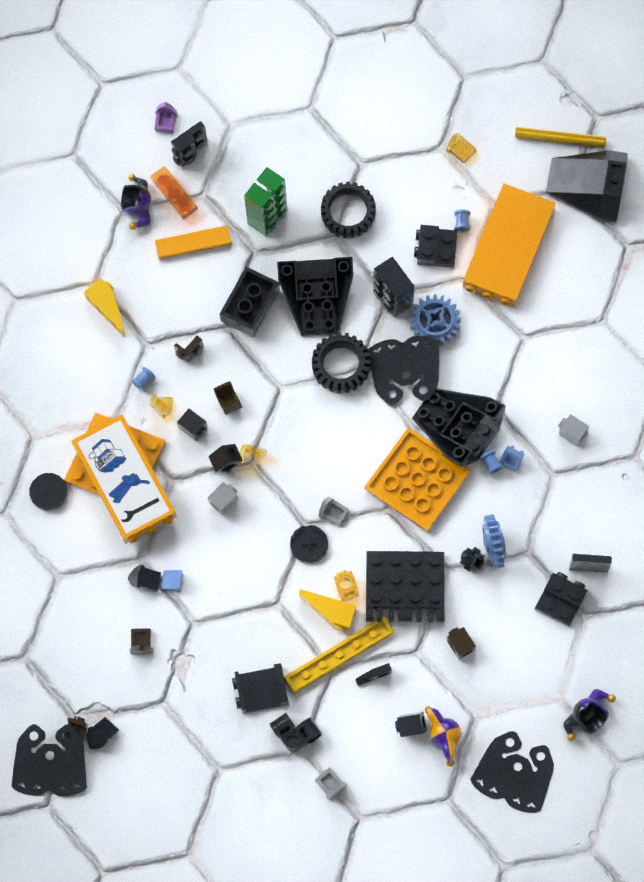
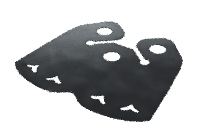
[368,336,439,405]
[11,724,87,796]
[470,731,554,813]

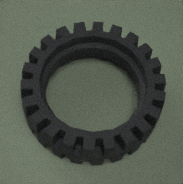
[321,182,376,238]

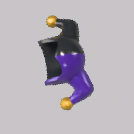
[121,173,151,230]
[563,689,616,742]

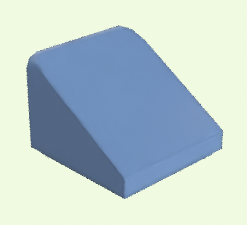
[161,570,183,592]

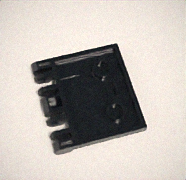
[366,551,445,623]

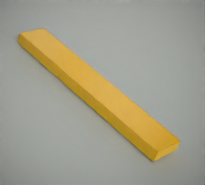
[284,616,395,694]

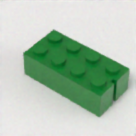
[244,167,288,236]

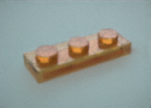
[150,166,198,219]

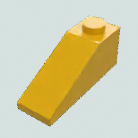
[83,278,126,337]
[299,589,356,633]

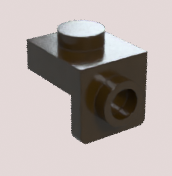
[174,335,204,362]
[213,381,243,415]
[63,716,89,741]

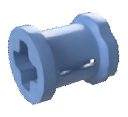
[454,209,471,233]
[131,367,156,392]
[480,450,504,475]

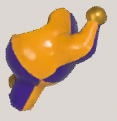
[424,706,462,767]

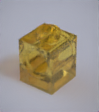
[333,570,359,602]

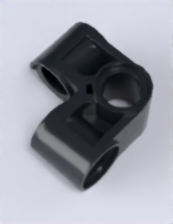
[269,713,323,752]

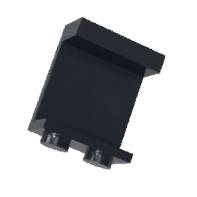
[232,663,289,714]

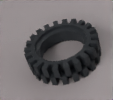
[312,332,371,394]

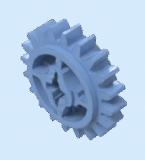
[409,294,461,345]
[482,514,506,569]

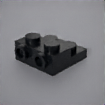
[171,121,207,167]
[414,224,458,268]
[534,572,588,627]

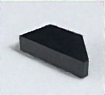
[355,663,392,686]

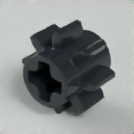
[460,547,485,572]

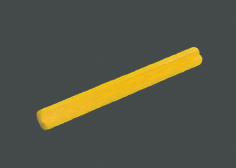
[515,127,606,147]

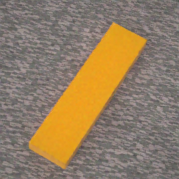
[155,225,232,259]

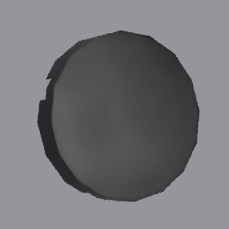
[29,473,68,511]
[290,525,328,564]

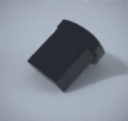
[128,564,161,592]
[87,717,119,749]

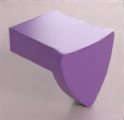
[154,102,178,133]

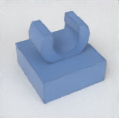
[500,446,525,471]

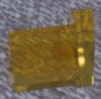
[446,133,476,164]
[150,395,173,420]
[239,442,267,464]

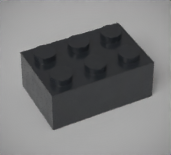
[373,256,414,317]
[219,266,280,337]

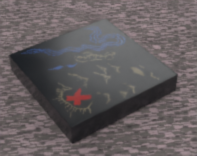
[569,553,612,573]

